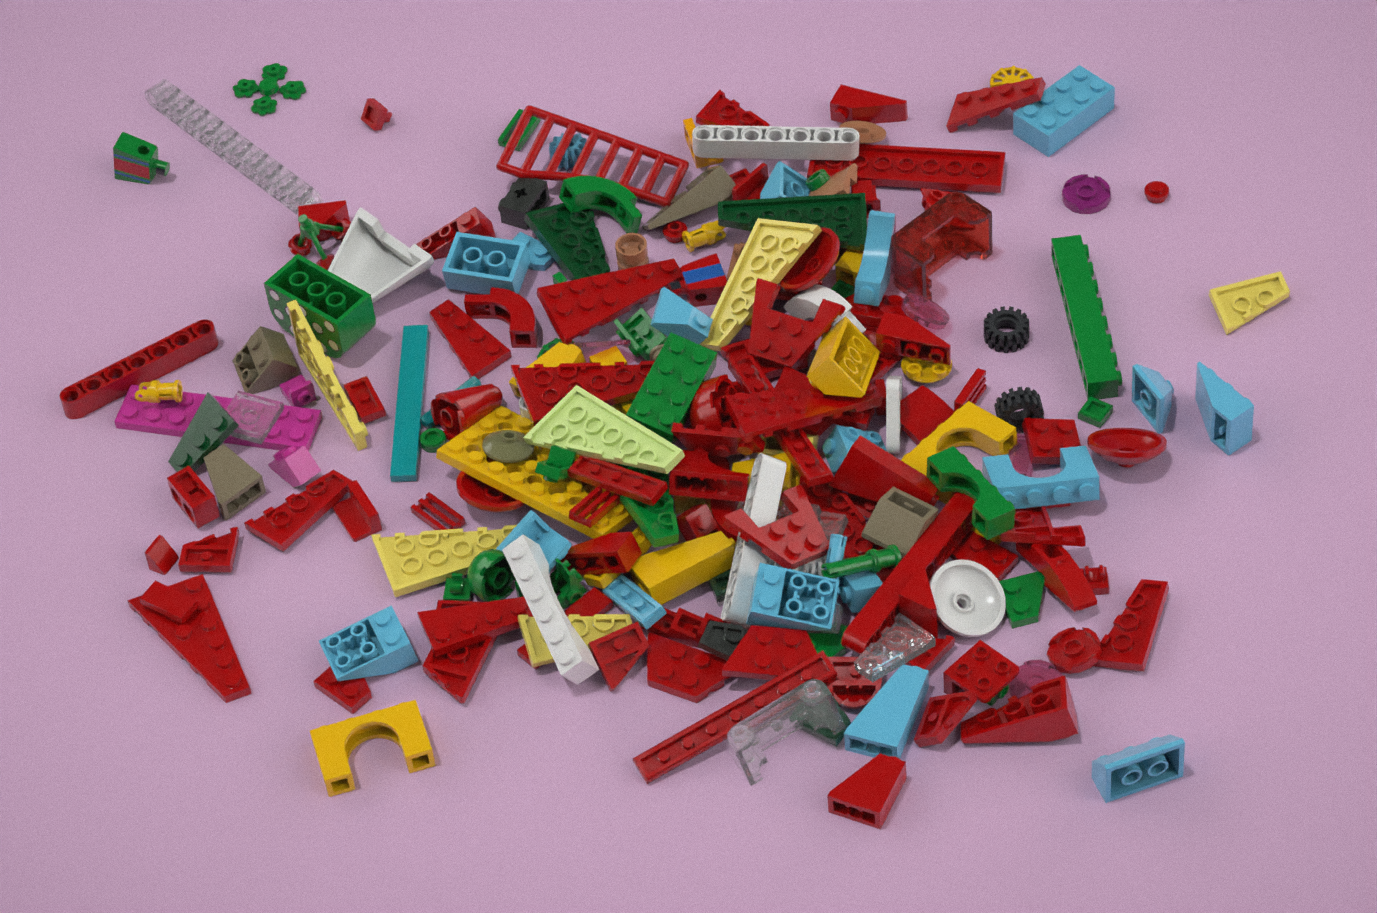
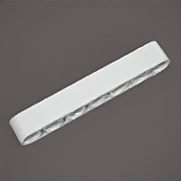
[692,125,859,160]
[721,453,786,629]

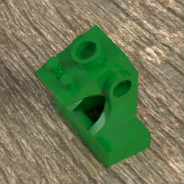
[515,558,587,609]

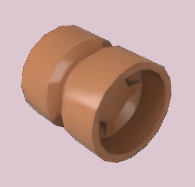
[615,233,649,270]

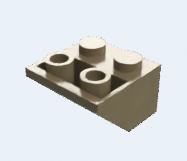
[232,326,297,395]
[861,487,939,557]

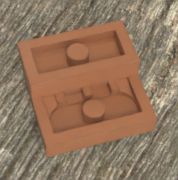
[809,163,858,196]

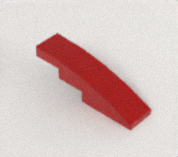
[641,607,731,649]

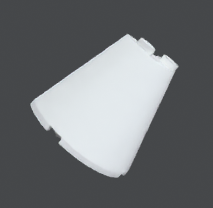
[328,207,434,303]

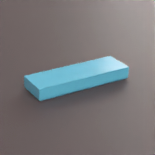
[602,574,667,630]

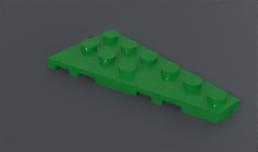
[603,460,679,548]

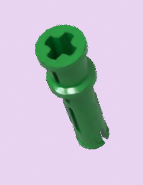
[821,544,901,579]

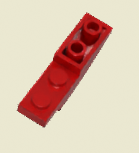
[1016,542,1097,612]

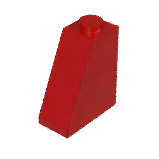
[827,753,907,830]

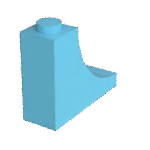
[854,210,895,306]

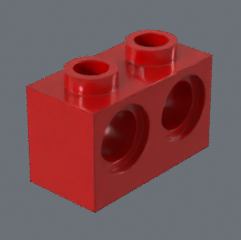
[167,466,220,528]

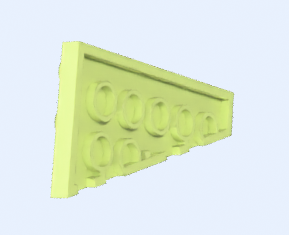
[523,385,685,474]

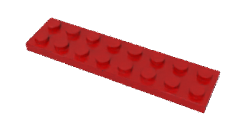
[807,144,1006,193]

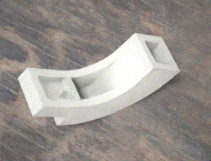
[784,285,866,334]

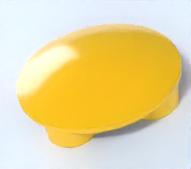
[901,356,952,383]

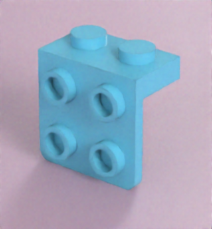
[822,425,886,476]
[496,510,572,574]

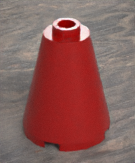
[431,384,503,441]

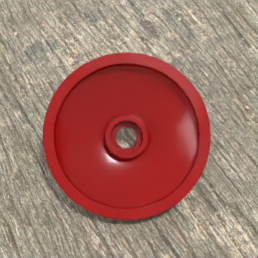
[779,228,840,292]
[1087,428,1167,467]
[456,471,525,513]

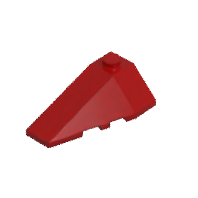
[961,675,1078,743]

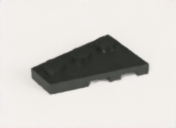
[697,621,770,681]

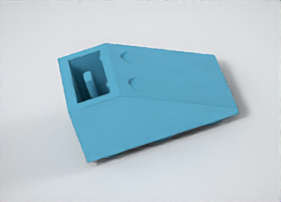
[1195,362,1254,456]
[746,563,839,631]
[319,605,419,681]

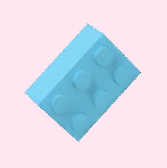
[442,232,531,294]

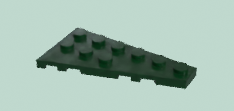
[718,193,867,251]
[525,203,610,280]

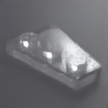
[854,613,936,682]

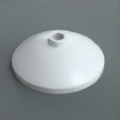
[929,560,1006,637]

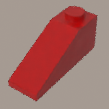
[830,84,908,124]
[560,532,642,575]

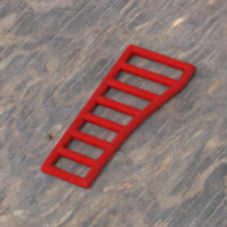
[496,105,689,207]

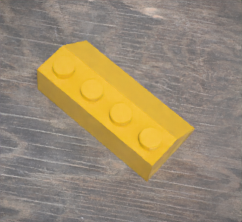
[807,316,880,398]

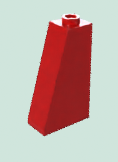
[830,435,940,506]

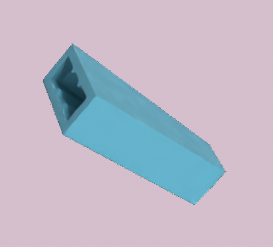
[844,664,929,759]

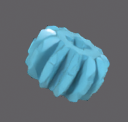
[549,133,587,171]

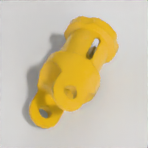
[682,220,726,252]
[135,380,183,403]

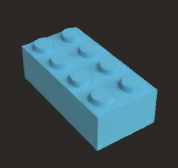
[1013,65,1115,157]

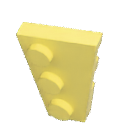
[1209,271,1290,335]

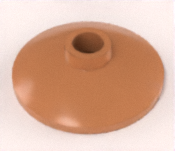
[839,121,886,144]

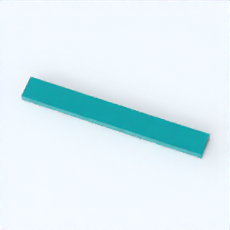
[390,325,429,482]

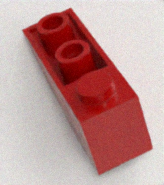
[416,206,496,260]
[876,312,951,365]

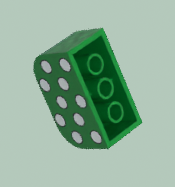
[264,254,376,358]

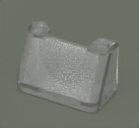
[727,679,846,786]

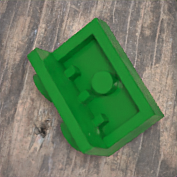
[613,307,667,361]

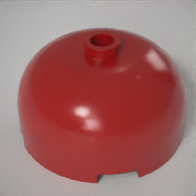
[689,374,745,431]

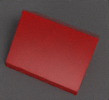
[898,567,938,638]

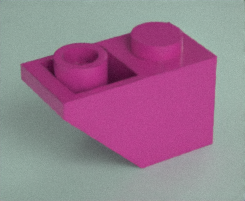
[268,445,321,487]

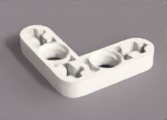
[886,376,902,454]

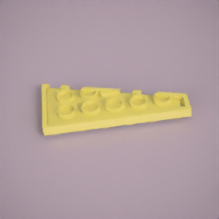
[699,218,822,351]
[287,300,368,451]
[371,525,517,597]

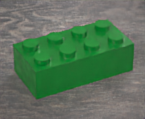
[626,332,717,444]

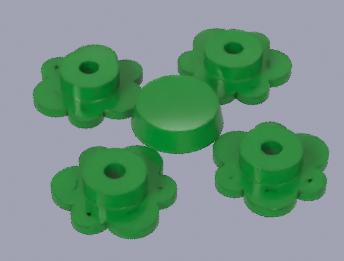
[233,63,306,116]

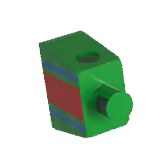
[113,132,170,185]

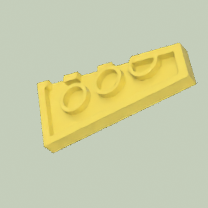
[518,614,632,668]

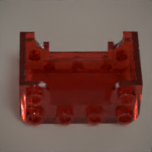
[891,191,993,306]

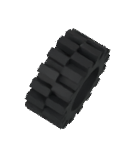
[984,306,1029,353]
[994,387,1044,433]

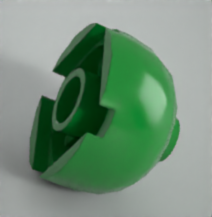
[467,549,516,602]

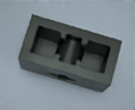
[498,178,550,230]

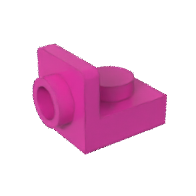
[279,374,317,407]

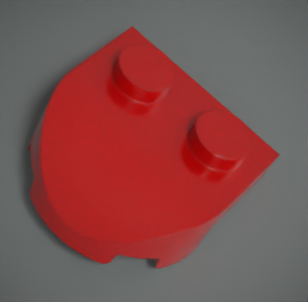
[827,657,883,709]

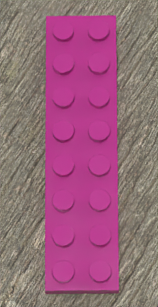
[114,385,322,451]

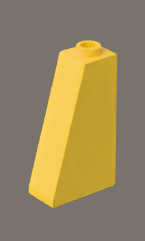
[629,531,736,605]

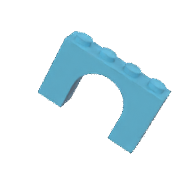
[982,446,1100,509]

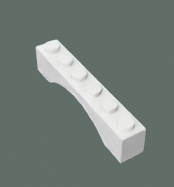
[502,535,599,685]

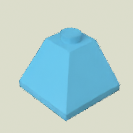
[760,161,810,199]
[650,287,713,344]
[1132,364,1174,434]

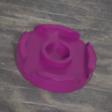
[1062,174,1110,214]

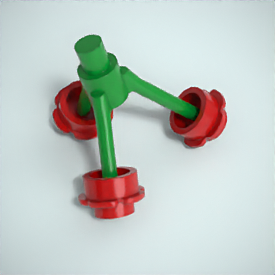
[288,214,351,270]

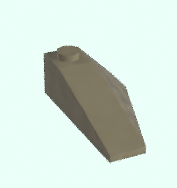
[642,165,736,230]

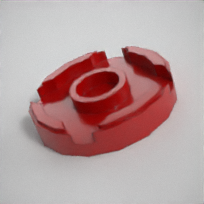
[1047,627,1102,674]

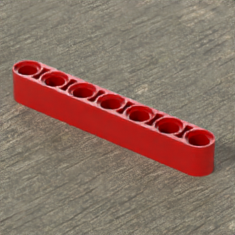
[59,319,219,419]

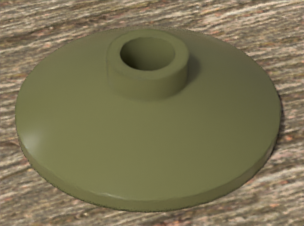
[482,430,534,463]

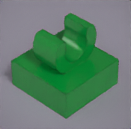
[443,573,473,601]

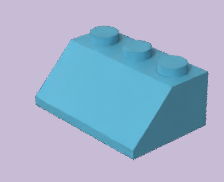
[1092,734,1185,803]

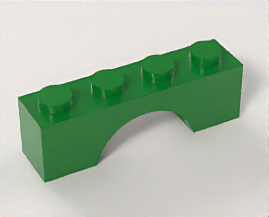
[926,446,1016,540]

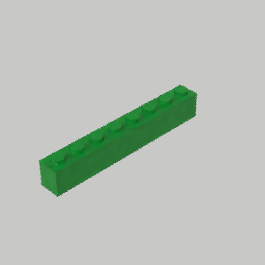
[1051,235,1122,400]

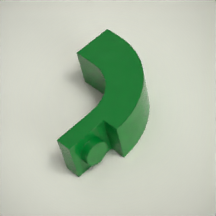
[559,176,642,233]

